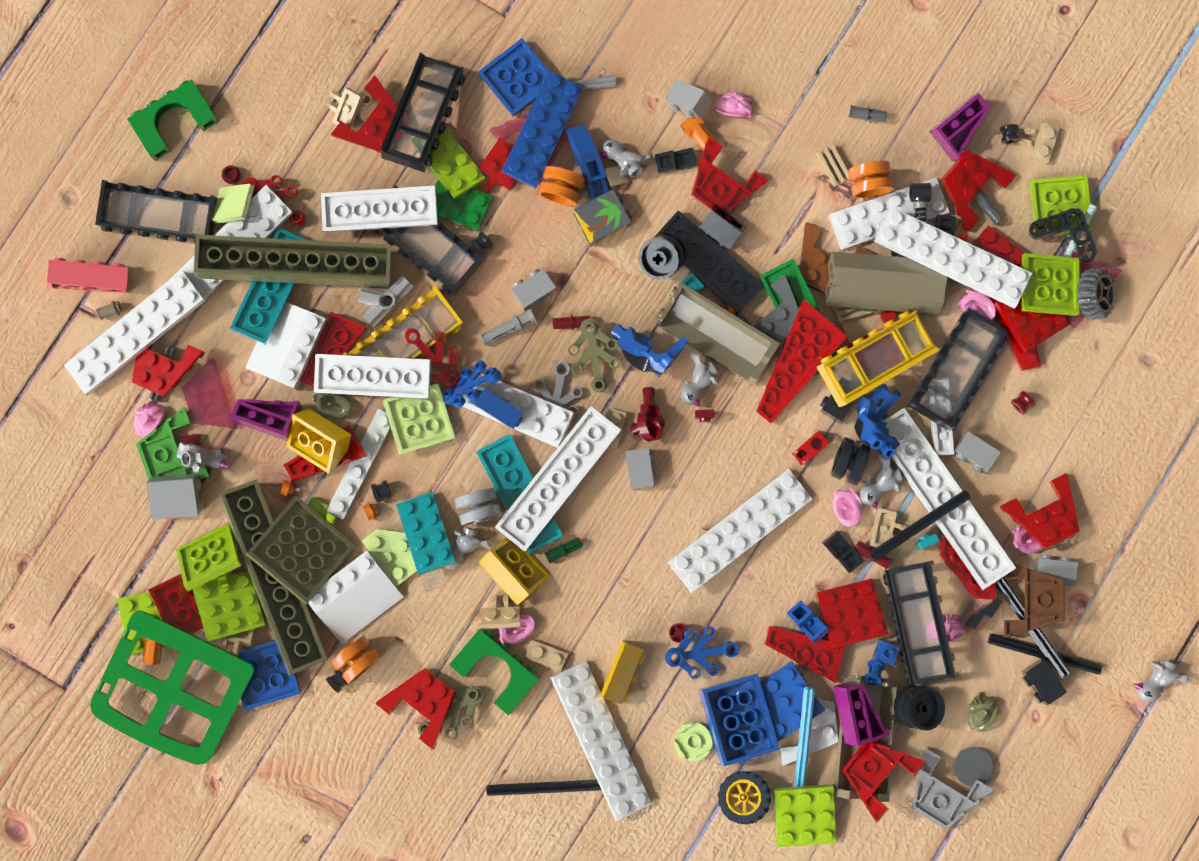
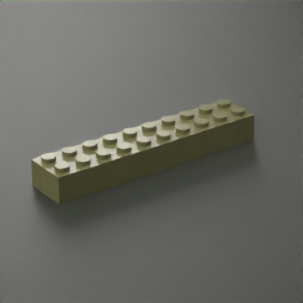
[193,235,391,288]
[219,479,328,676]

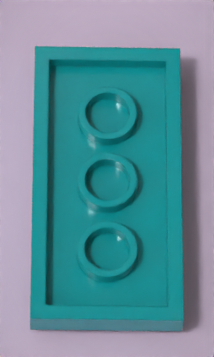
[396,492,456,576]

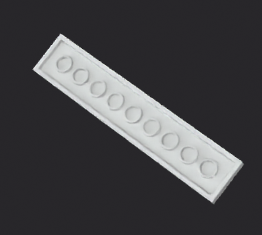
[883,408,1016,590]

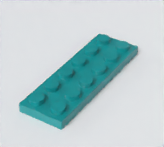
[230,227,306,345]
[476,434,563,554]

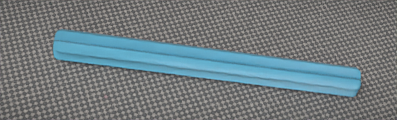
[794,687,815,787]

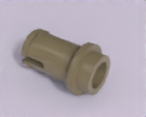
[96,301,123,320]

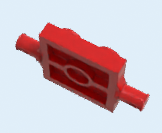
[478,137,516,193]

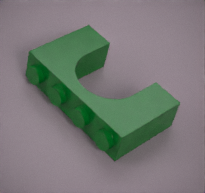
[127,79,219,161]
[449,629,539,715]

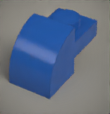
[787,600,829,644]

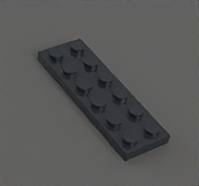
[654,210,764,314]

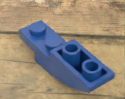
[566,124,609,201]

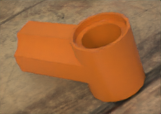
[680,116,717,150]
[142,637,163,665]

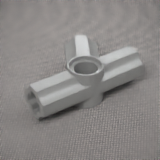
[359,276,415,328]

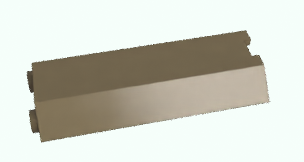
[825,252,948,314]
[657,283,780,385]
[834,675,899,802]

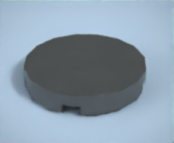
[953,747,993,786]

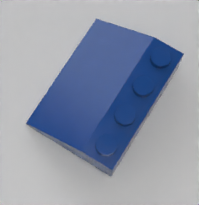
[698,673,780,767]

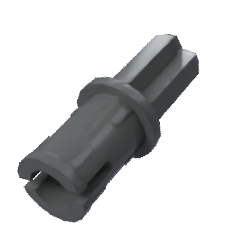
[849,105,887,122]
[974,190,1004,225]

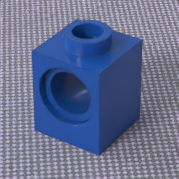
[872,640,900,666]

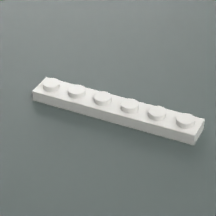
[326,409,391,520]

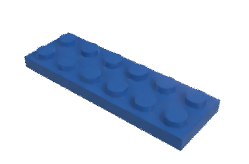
[501,70,583,189]

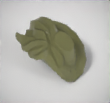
[312,393,351,418]
[967,692,999,732]

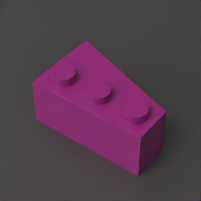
[929,93,990,161]
[230,399,302,441]
[833,681,890,746]

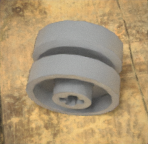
[454,488,502,526]

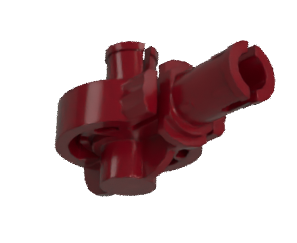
[631,387,665,442]

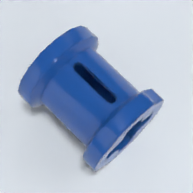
[864,659,885,685]

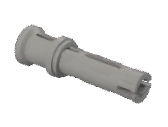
[480,308,538,346]

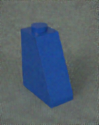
[468,386,523,429]

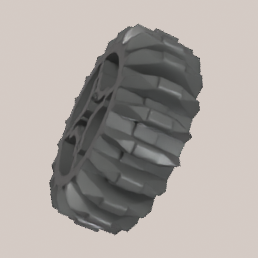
[1077,268,1116,320]

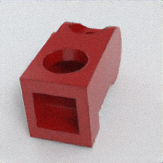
[792,431,829,466]

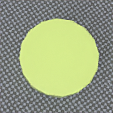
[674,722,713,761]

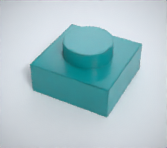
[678,273,705,293]
[915,532,939,550]

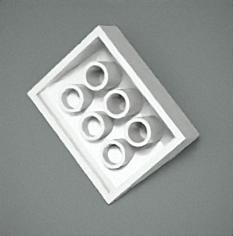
[245,302,327,391]
[308,551,404,644]

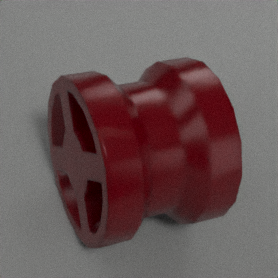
[1011,391,1035,415]
[669,623,687,643]

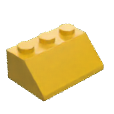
[286,408,351,474]
[479,538,550,605]
[600,641,646,704]

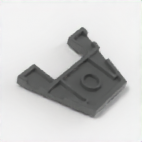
[736,275,799,355]

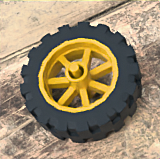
[718,771,771,825]

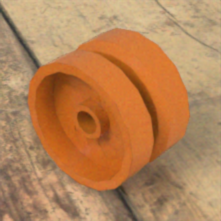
[848,161,894,199]
[538,166,585,207]
[331,635,381,684]

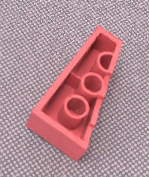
[47,257,129,293]

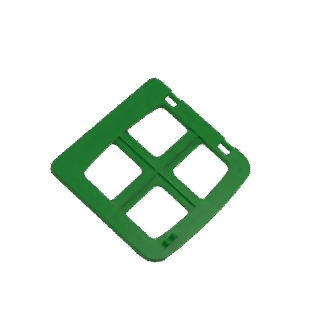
[90,610,254,765]

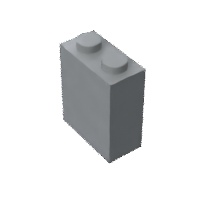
[146,474,204,520]

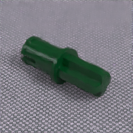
[545,538,583,564]

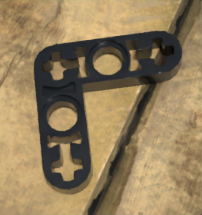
[1028,208,1097,263]

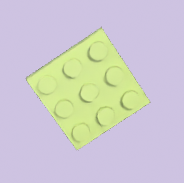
[383,384,455,455]

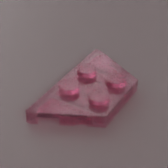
[182,358,236,429]

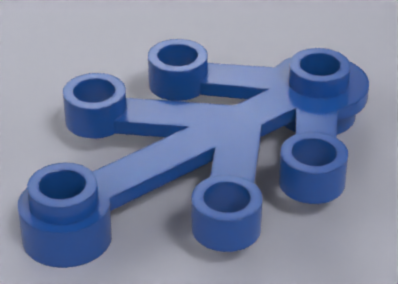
[443,360,502,408]
[665,626,739,679]

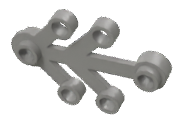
[534,362,583,417]

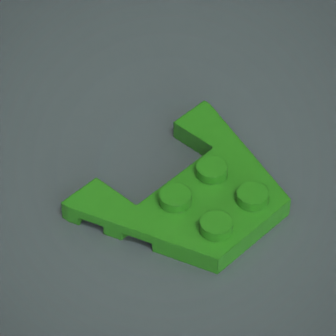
[136,407,210,479]

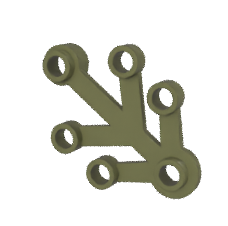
[568,318,620,392]
[418,684,484,740]

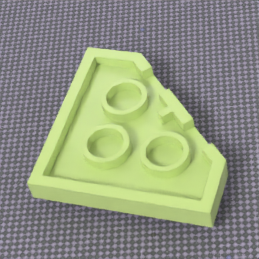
[362,529,417,587]

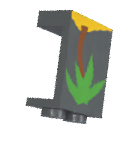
[573,189,632,247]

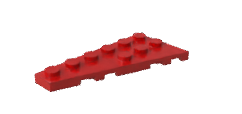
[756,299,847,423]

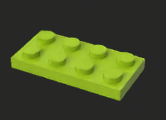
[411,127,485,200]

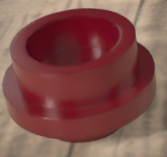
[222,165,241,184]

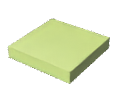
[211,184,254,223]

